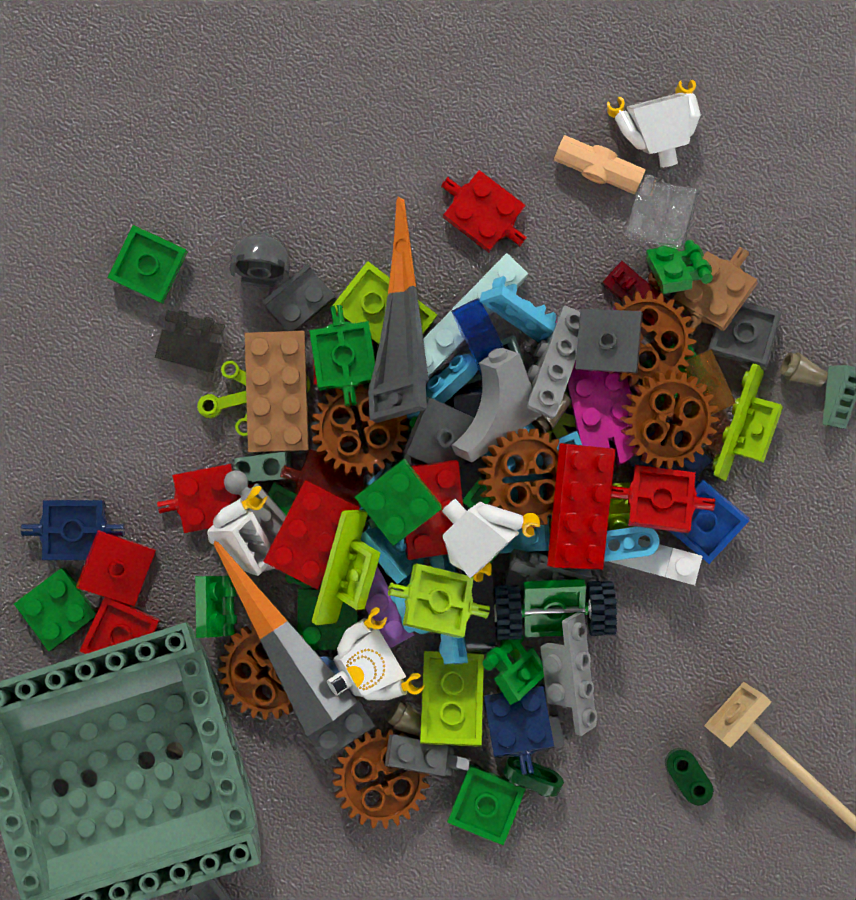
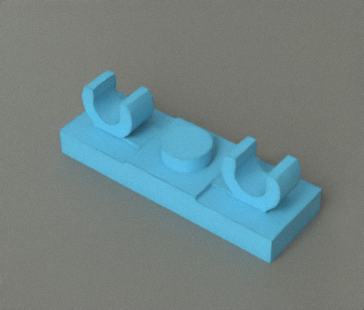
[479,276,556,343]

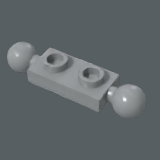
[224,470,286,545]

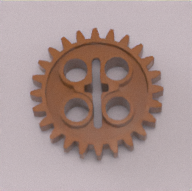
[609,291,696,387]
[620,370,719,469]
[311,384,409,478]
[478,428,560,528]
[218,624,303,720]
[332,728,430,829]

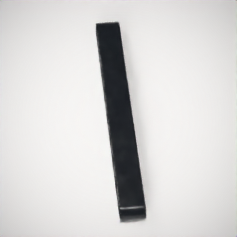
[453,386,496,653]

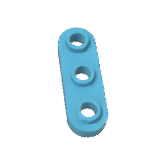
[407,354,479,421]
[604,527,660,562]

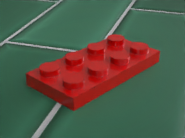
[547,443,616,570]

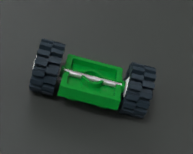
[494,579,617,640]

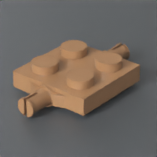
[674,247,758,336]

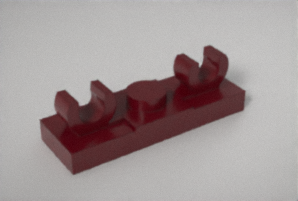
[601,260,686,341]

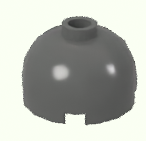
[229,232,290,287]

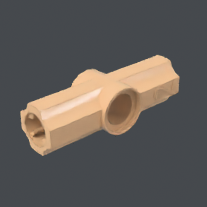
[554,135,646,195]

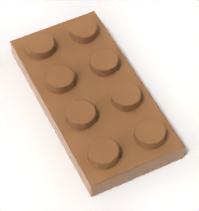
[245,331,309,453]

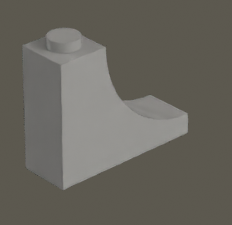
[451,348,542,462]

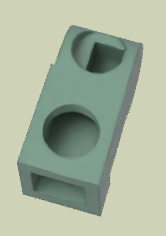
[234,452,293,482]

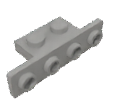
[527,306,580,419]
[540,612,597,736]

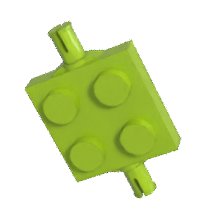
[388,563,490,638]

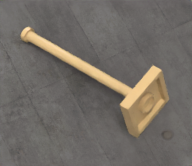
[704,682,856,836]

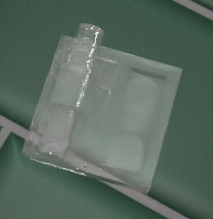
[625,175,700,249]

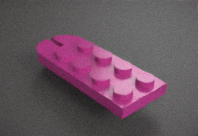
[555,321,636,467]

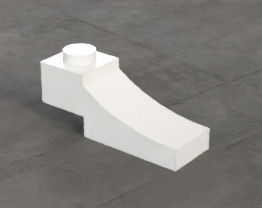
[608,539,703,585]

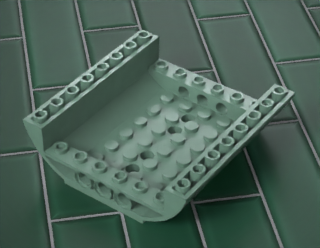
[0,622,261,900]

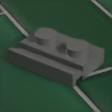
[262,264,336,331]

